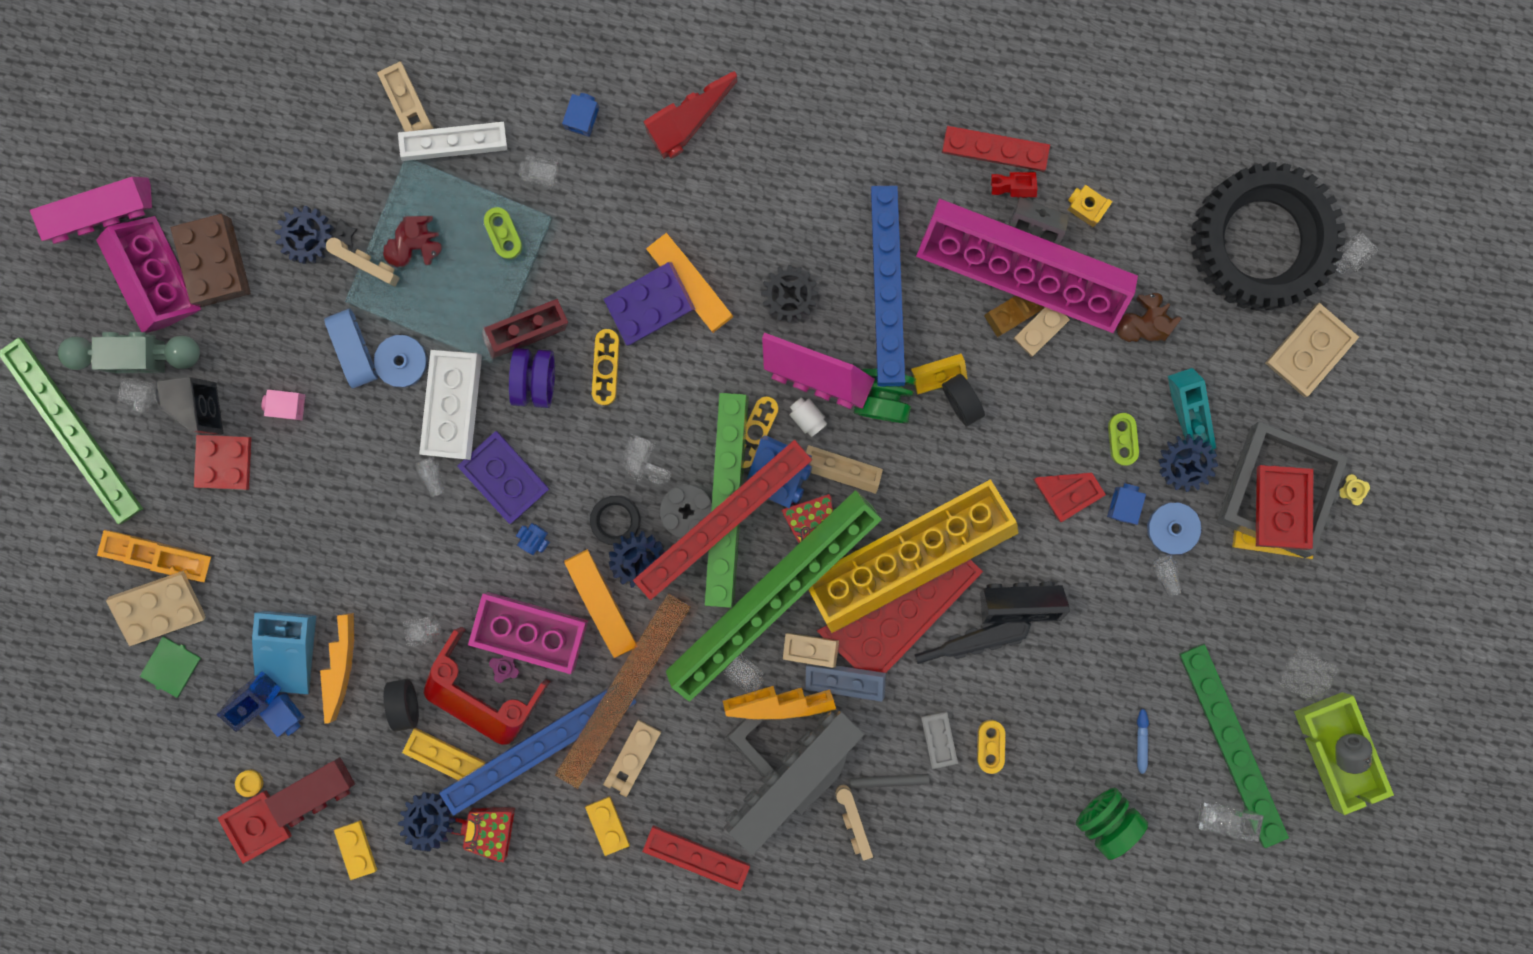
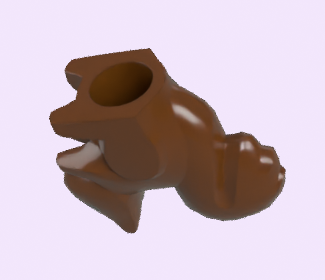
[1116,293,1182,343]

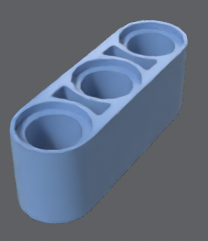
[324,308,378,388]

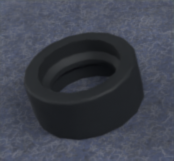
[942,374,985,426]
[590,496,641,545]
[383,679,419,732]

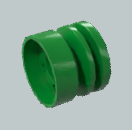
[853,368,916,423]
[1075,787,1148,860]

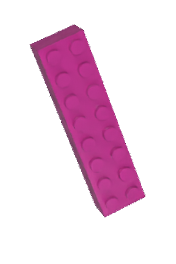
[916,198,1138,333]

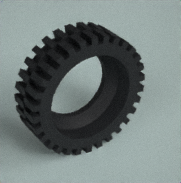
[1191,162,1345,311]

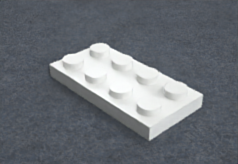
[419,350,482,460]

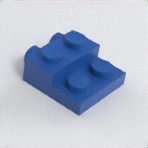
[746,435,812,508]

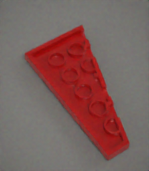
[816,559,983,673]

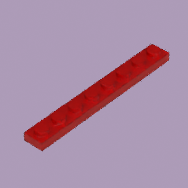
[633,439,813,601]

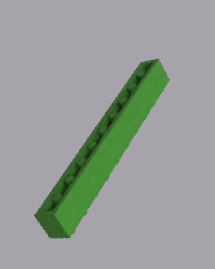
[666,490,882,702]

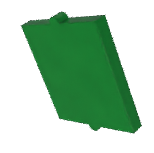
[140,636,201,698]

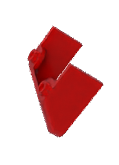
[424,627,551,745]

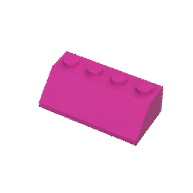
[30,177,152,244]
[96,216,201,333]
[762,333,875,410]

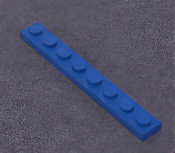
[871,186,905,386]
[439,679,637,816]

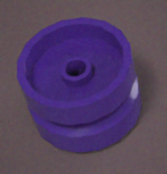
[509,348,555,408]

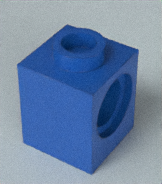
[562,93,600,137]
[1107,483,1146,525]
[258,693,305,737]

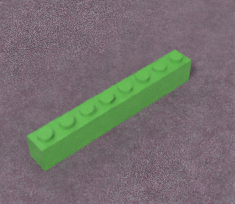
[705,393,749,608]

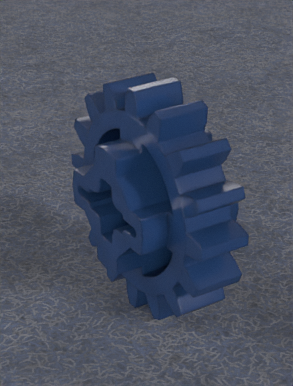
[275,206,335,264]
[1158,434,1218,492]
[609,531,665,588]
[398,792,455,852]

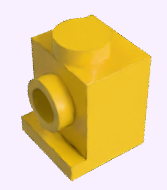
[1067,185,1113,227]

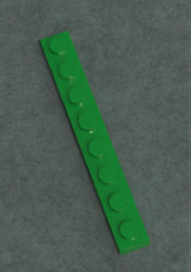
[1179,644,1289,848]

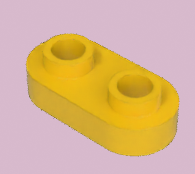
[977,719,1005,774]

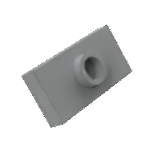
[920,711,958,769]

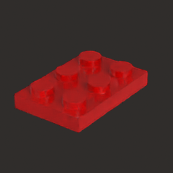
[1256,465,1313,550]

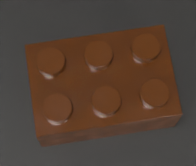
[170,213,251,307]

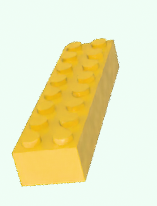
[808,479,1019,633]

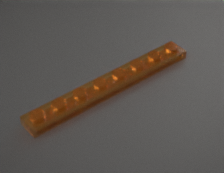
[555,593,691,789]

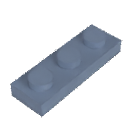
[805,664,886,702]

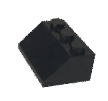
[155,377,224,435]
[980,581,1070,624]

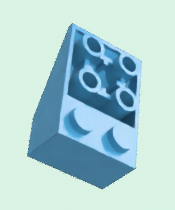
[252,611,316,694]

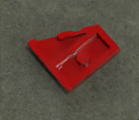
[1033,473,1106,522]

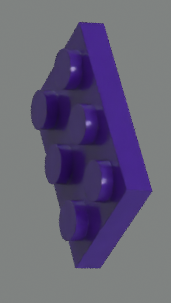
[604,262,695,346]
[457,431,550,525]

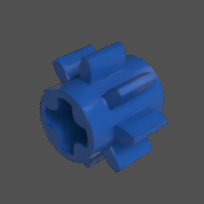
[516,523,550,555]

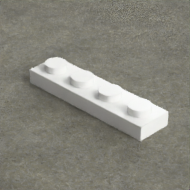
[398,122,507,161]

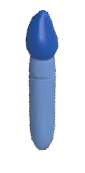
[1137,709,1149,774]

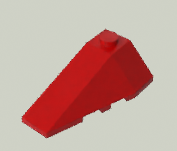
[643,71,738,159]

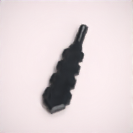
[914,622,1031,664]

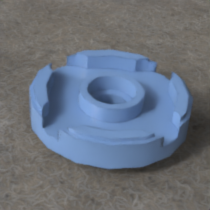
[374,335,428,387]
[1147,503,1201,555]

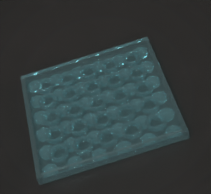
[345,160,553,363]

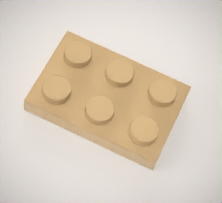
[1265,303,1359,397]
[106,571,206,646]

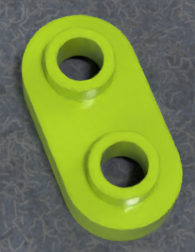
[484,207,522,260]
[1108,413,1139,466]

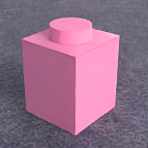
[262,390,305,421]

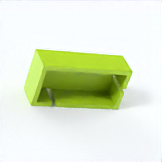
[1294,692,1394,815]

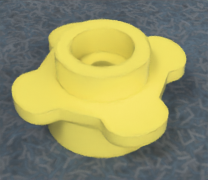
[1339,474,1370,505]

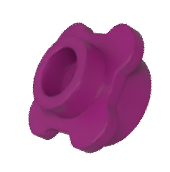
[489,656,519,683]

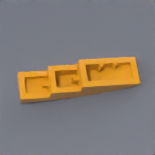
[646,233,733,333]
[97,529,211,582]
[564,549,637,658]
[320,613,354,724]
[723,686,836,719]

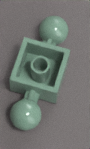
[58,332,200,373]

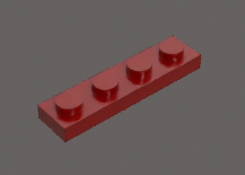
[942,126,1050,172]
[642,825,750,891]

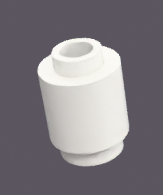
[789,397,827,437]

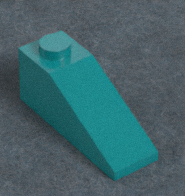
[1168,368,1216,453]

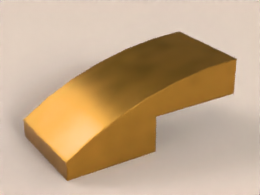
[984,295,1044,338]

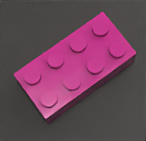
[468,592,589,674]

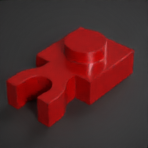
[991,172,1038,198]

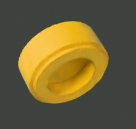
[235,769,263,797]

